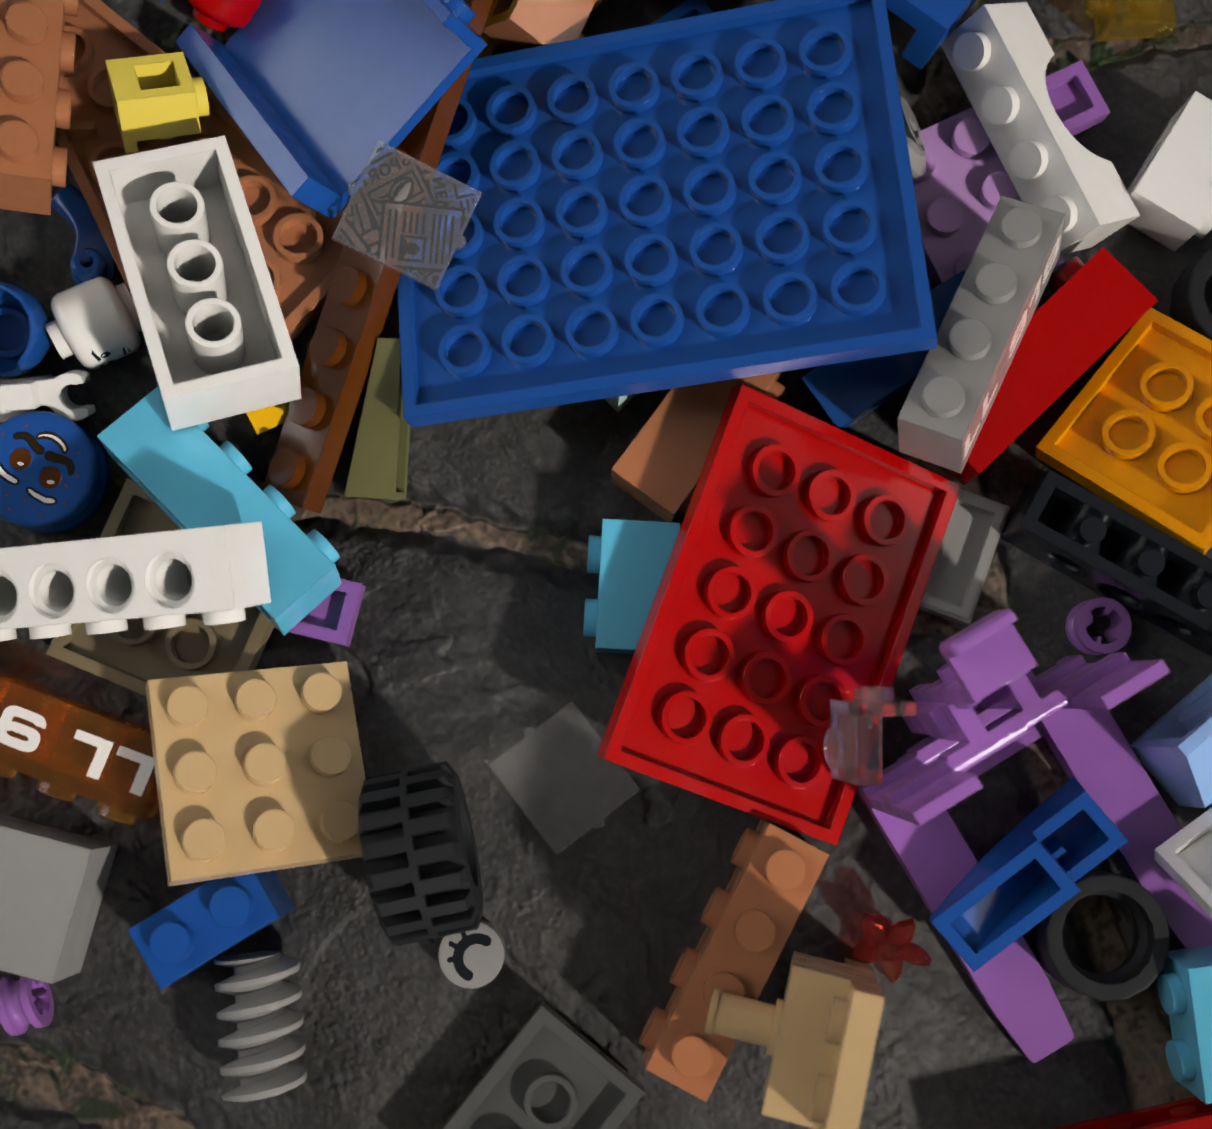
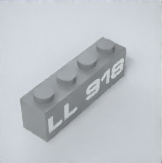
[897,196,1066,474]

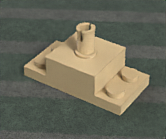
[704,951,885,1129]

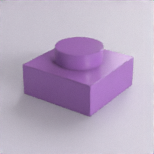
[1045,60,1111,136]
[288,578,366,647]

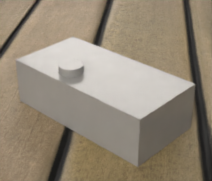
[0,814,118,984]

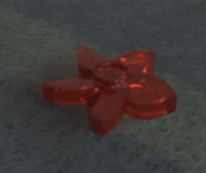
[851,913,932,984]

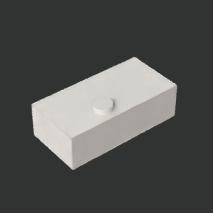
[92,135,301,431]

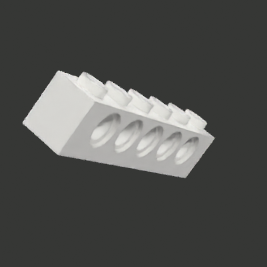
[0,521,271,641]

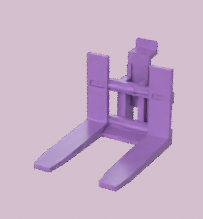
[856,609,1212,1063]

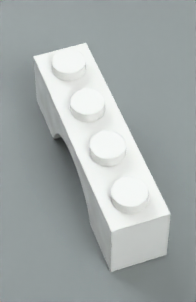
[941,2,1140,255]

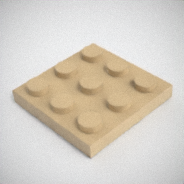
[146,661,366,887]

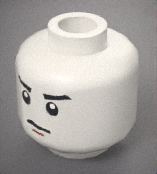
[44,276,142,370]

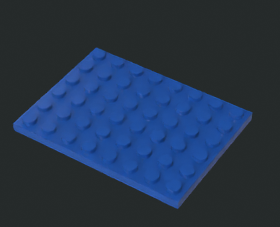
[397,0,937,428]

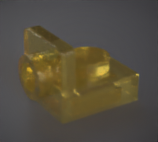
[1085,0,1177,41]

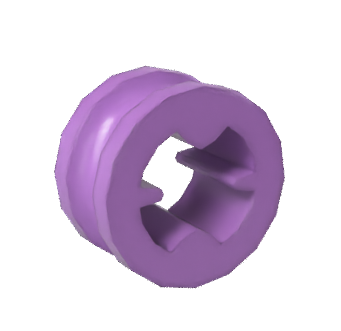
[1065,597,1132,656]
[0,975,54,1036]

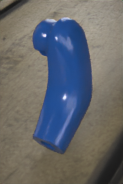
[52,185,117,285]

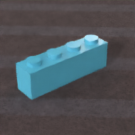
[97,386,342,635]

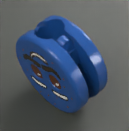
[0,411,111,534]

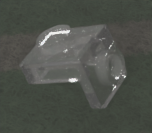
[823,686,917,786]

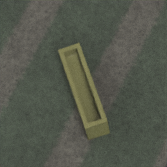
[344,338,410,500]

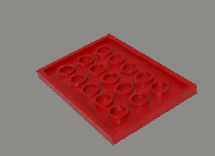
[596,384,961,846]

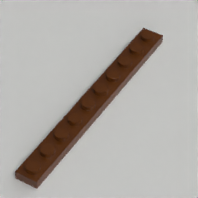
[262,0,493,514]

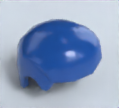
[0,282,52,378]

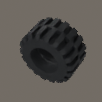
[358,761,483,946]

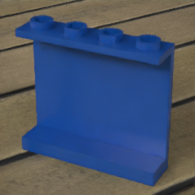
[175,0,488,220]

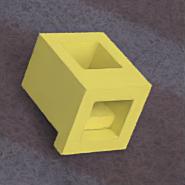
[105,52,210,153]

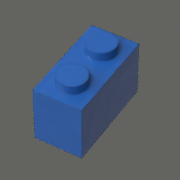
[128,871,296,990]

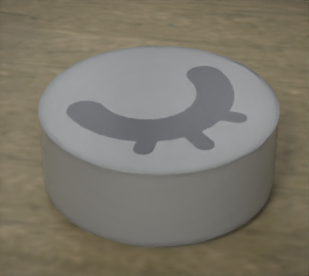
[439,920,506,989]

